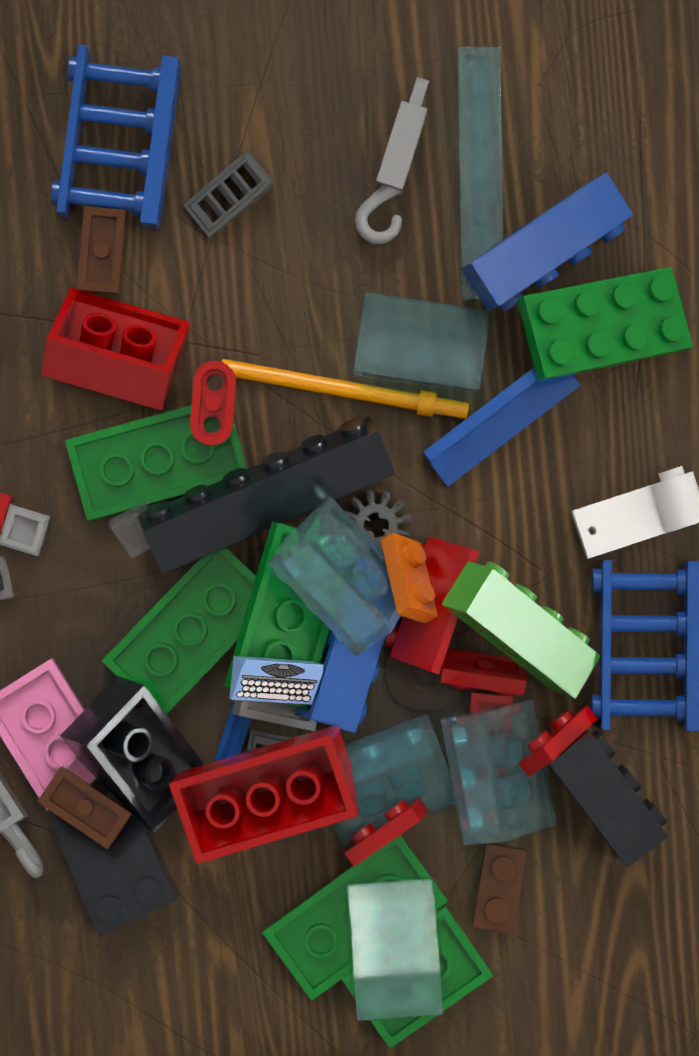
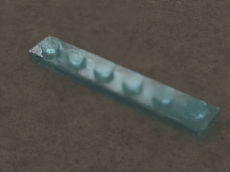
[458,47,503,300]

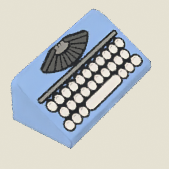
[229,656,324,705]

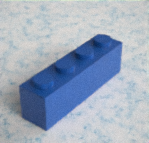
[460,172,634,311]
[295,555,395,733]

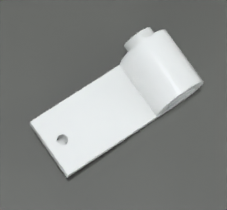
[571,466,699,559]

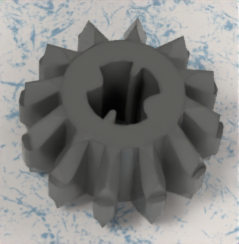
[341,490,412,561]

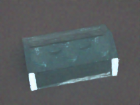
[353,292,490,394]
[268,496,401,656]
[440,700,556,845]
[333,714,460,845]

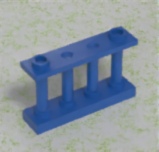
[51,44,182,230]
[590,560,699,731]

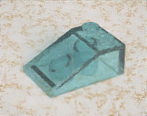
[348,879,443,1021]

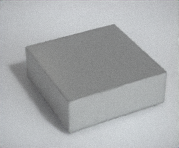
[0,504,51,556]

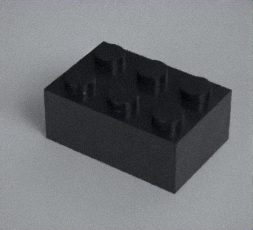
[548,730,668,867]

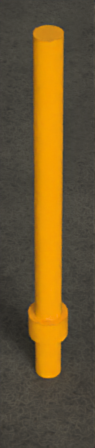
[222,359,469,419]

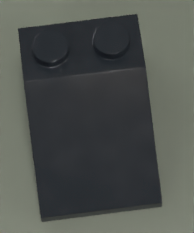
[60,676,204,833]
[50,789,180,937]

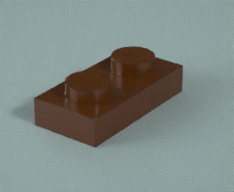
[76,206,127,295]
[37,766,133,849]
[472,842,528,934]

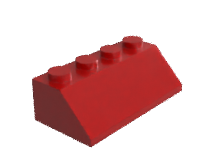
[169,724,359,864]

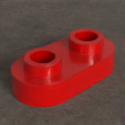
[190,361,237,446]

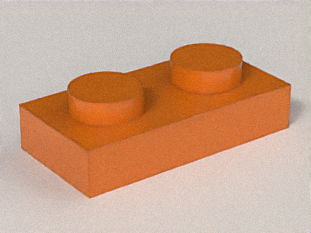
[380,532,438,624]

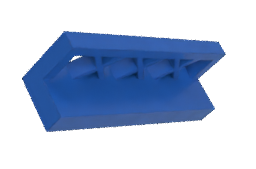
[422,367,580,487]

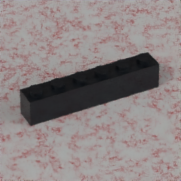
[137,417,395,574]

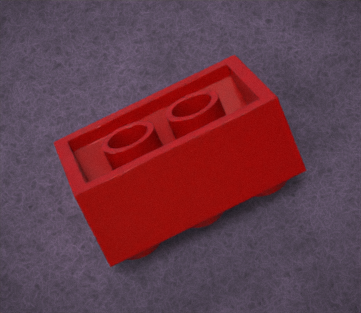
[41,287,190,411]
[384,536,480,674]

